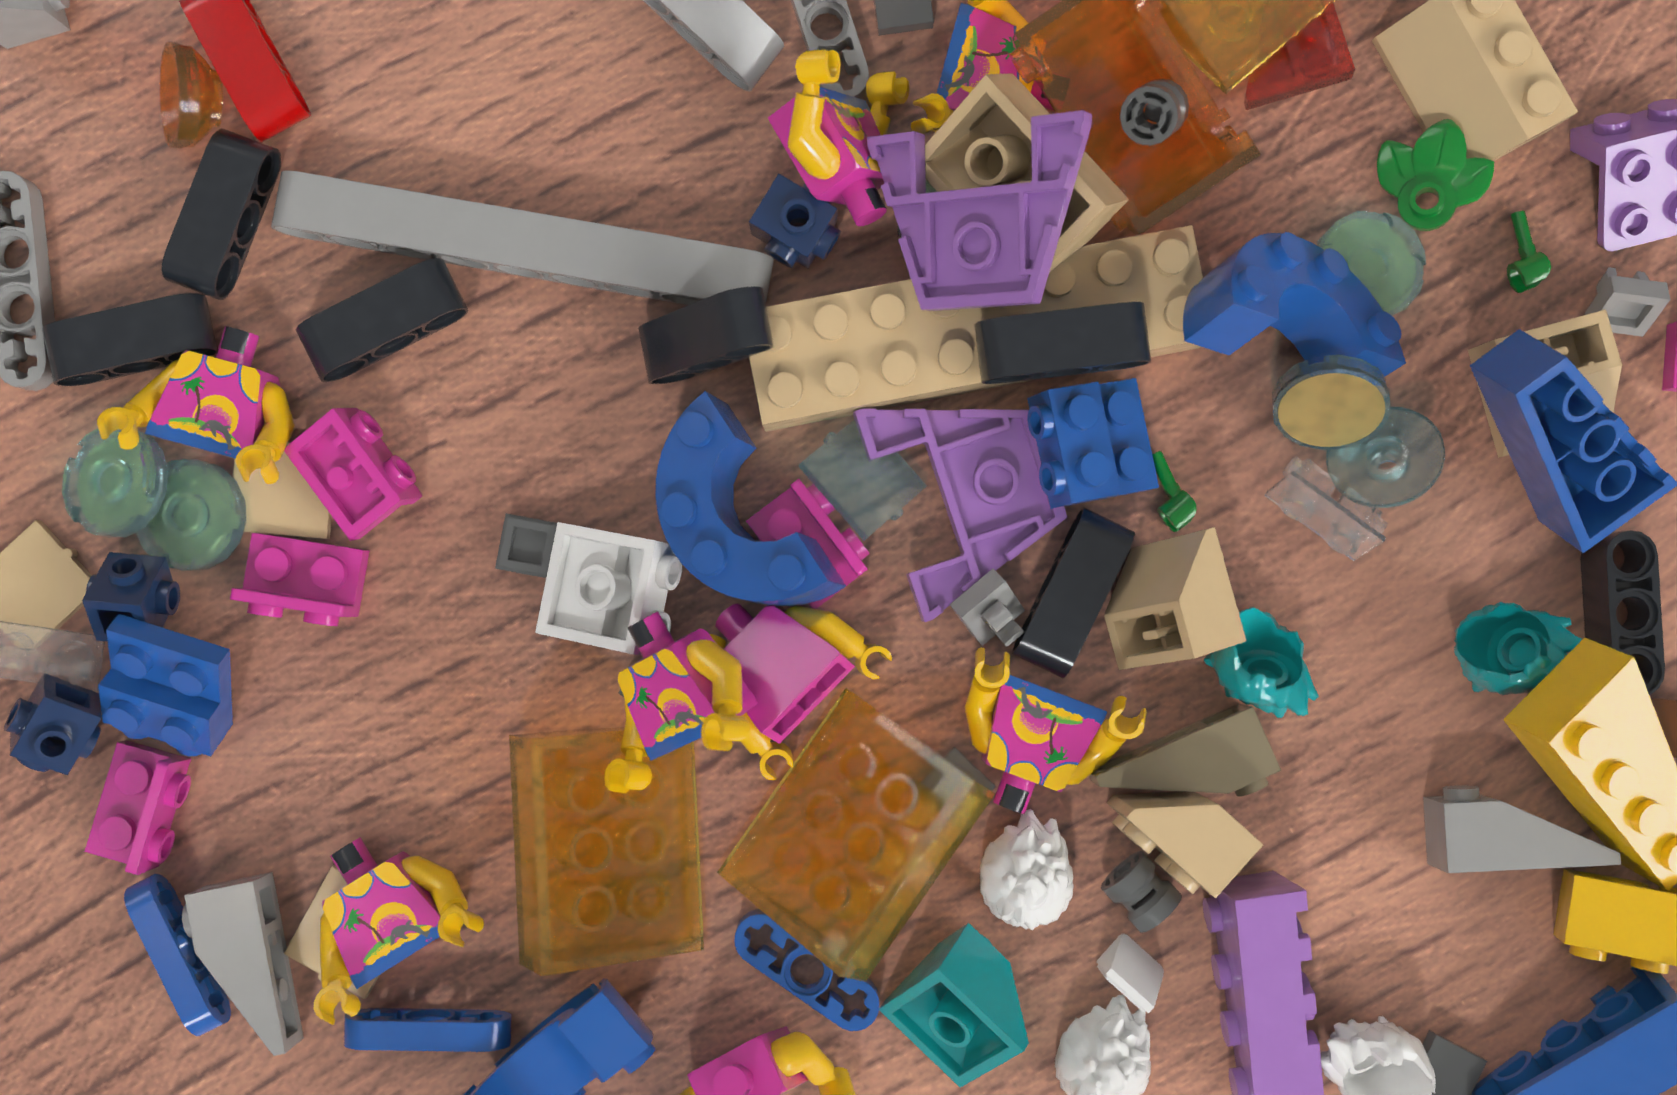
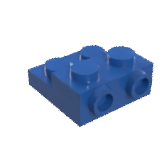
[1027,378,1159,509]
[98,614,233,757]

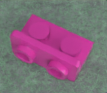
[284,408,422,541]
[746,478,870,609]
[230,533,369,626]
[84,740,191,875]

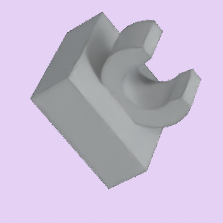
[1585,267,1671,337]
[950,569,1025,647]

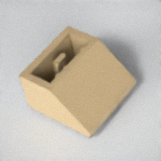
[1468,309,1622,457]
[1104,527,1246,670]
[1107,791,1263,898]

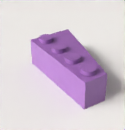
[1203,871,1324,1095]

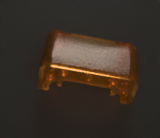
[1009,0,1261,235]

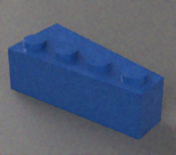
[1470,329,1677,553]
[1471,967,1677,1095]

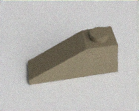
[1089,703,1282,797]

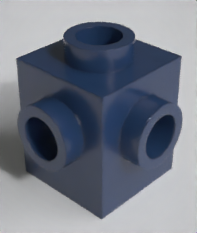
[749,173,841,269]
[82,552,180,642]
[4,673,102,775]

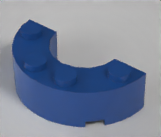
[1183,232,1406,384]
[656,391,846,606]
[463,978,656,1095]

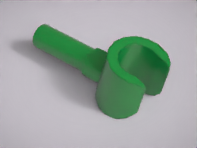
[1507,210,1551,293]
[1152,451,1196,532]

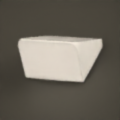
[1096,934,1164,1013]

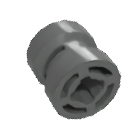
[1120,78,1189,146]
[1101,851,1182,933]

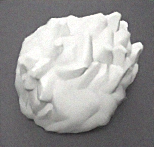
[980,809,1074,930]
[1055,995,1151,1095]
[1320,1016,1436,1095]

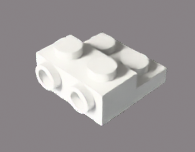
[535,522,682,655]

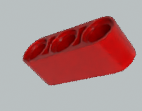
[179,0,311,143]

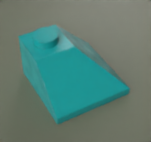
[879,923,1029,1088]

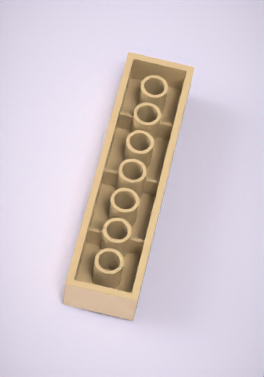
[749,225,1203,432]

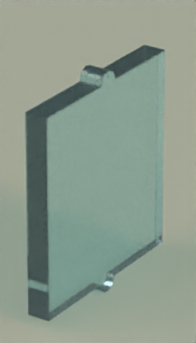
[798,419,927,541]

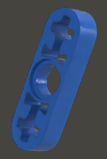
[124,874,231,1036]
[734,909,879,1031]
[344,1008,512,1052]

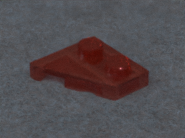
[1244,0,1355,110]

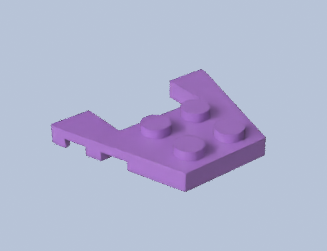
[867,110,1092,311]
[853,408,1067,622]

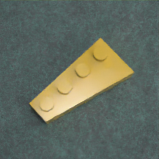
[1503,637,1677,891]
[1553,868,1677,974]

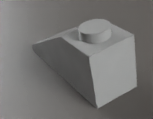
[1423,785,1621,873]
[182,872,304,1056]

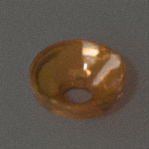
[159,41,224,149]

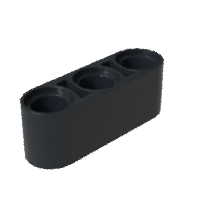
[162,128,281,300]
[295,258,468,383]
[638,286,774,384]
[42,293,218,386]
[974,302,1151,384]
[1012,507,1135,678]
[1580,530,1665,695]

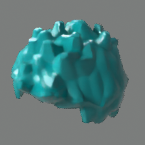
[1454,602,1582,696]
[1204,607,1319,718]

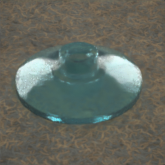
[1326,406,1445,508]

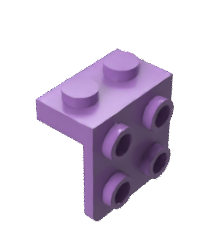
[1570,99,1677,251]

